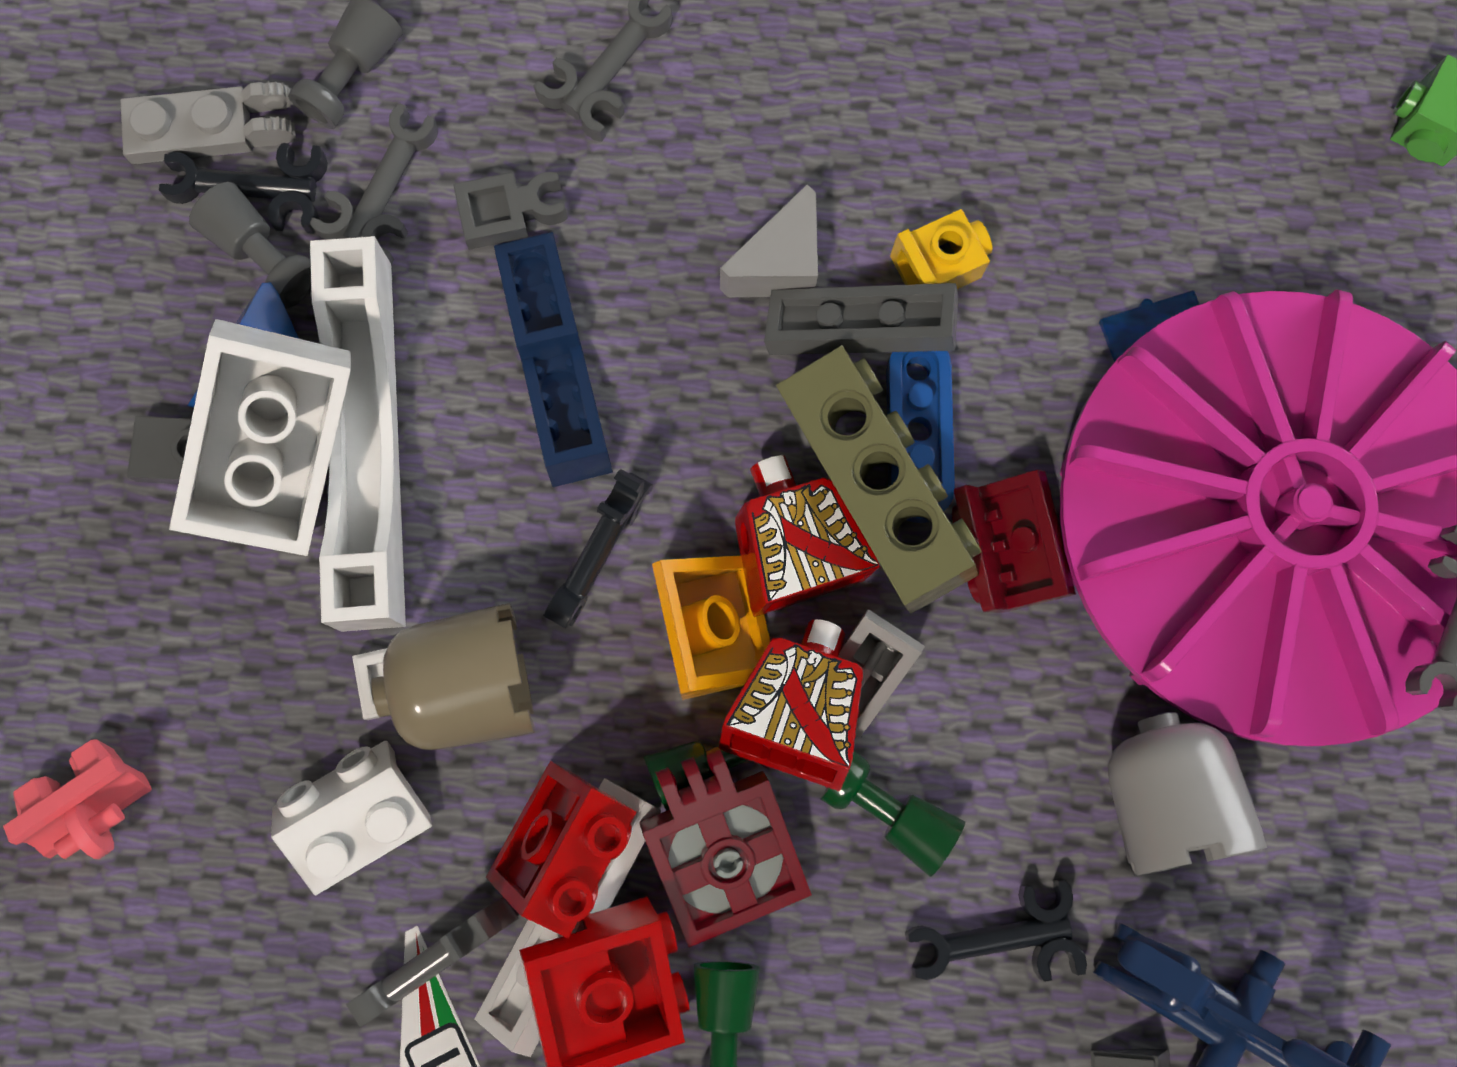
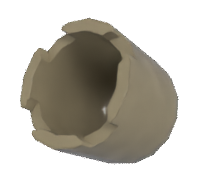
[371,603,535,750]

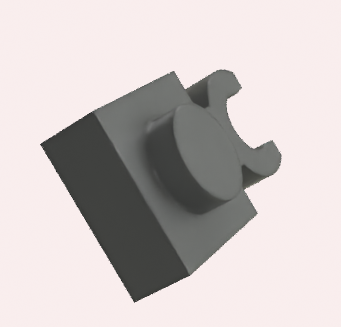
[453,172,568,250]

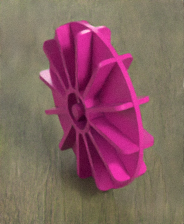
[1060,289,1457,747]

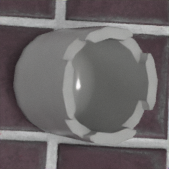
[1108,713,1267,877]

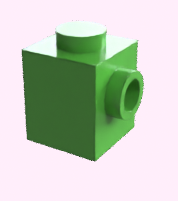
[1390,55,1457,167]

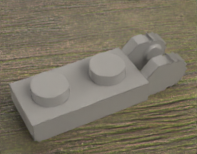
[120,81,296,164]

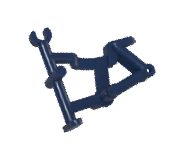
[1093,923,1391,1067]

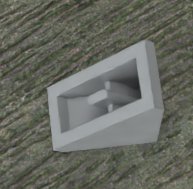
[720,185,818,297]
[838,609,925,737]

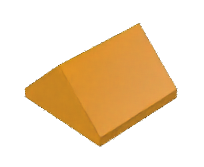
[652,556,770,700]

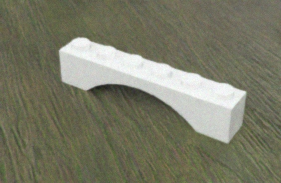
[310,236,406,632]

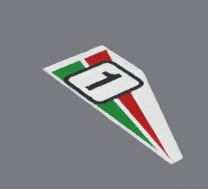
[400,926,480,1067]

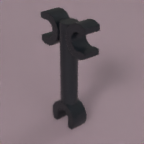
[159,143,328,234]
[543,469,653,629]
[905,878,1087,982]

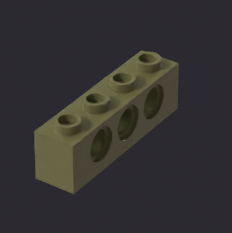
[776,345,982,614]

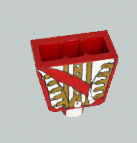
[735,455,880,617]
[719,619,863,792]

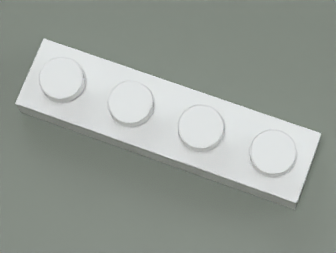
[474,778,661,1057]

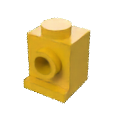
[890,209,993,289]

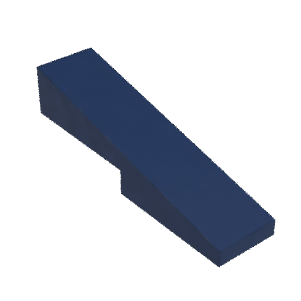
[494,232,613,487]

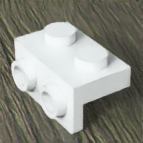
[271,741,432,896]

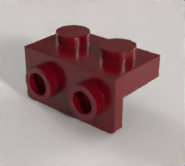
[952,469,1076,613]

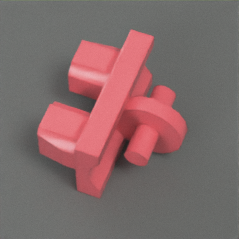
[3,739,152,860]

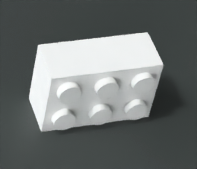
[169,319,351,556]

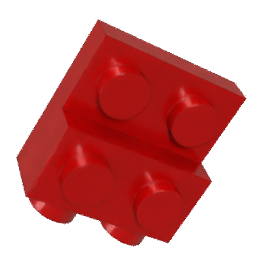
[485,761,637,939]
[519,897,690,1067]

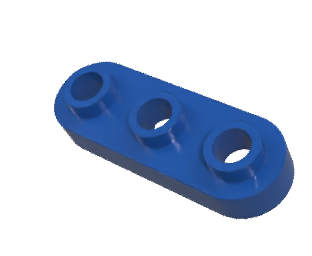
[886,351,955,523]

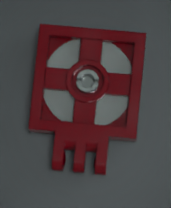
[639,746,812,948]

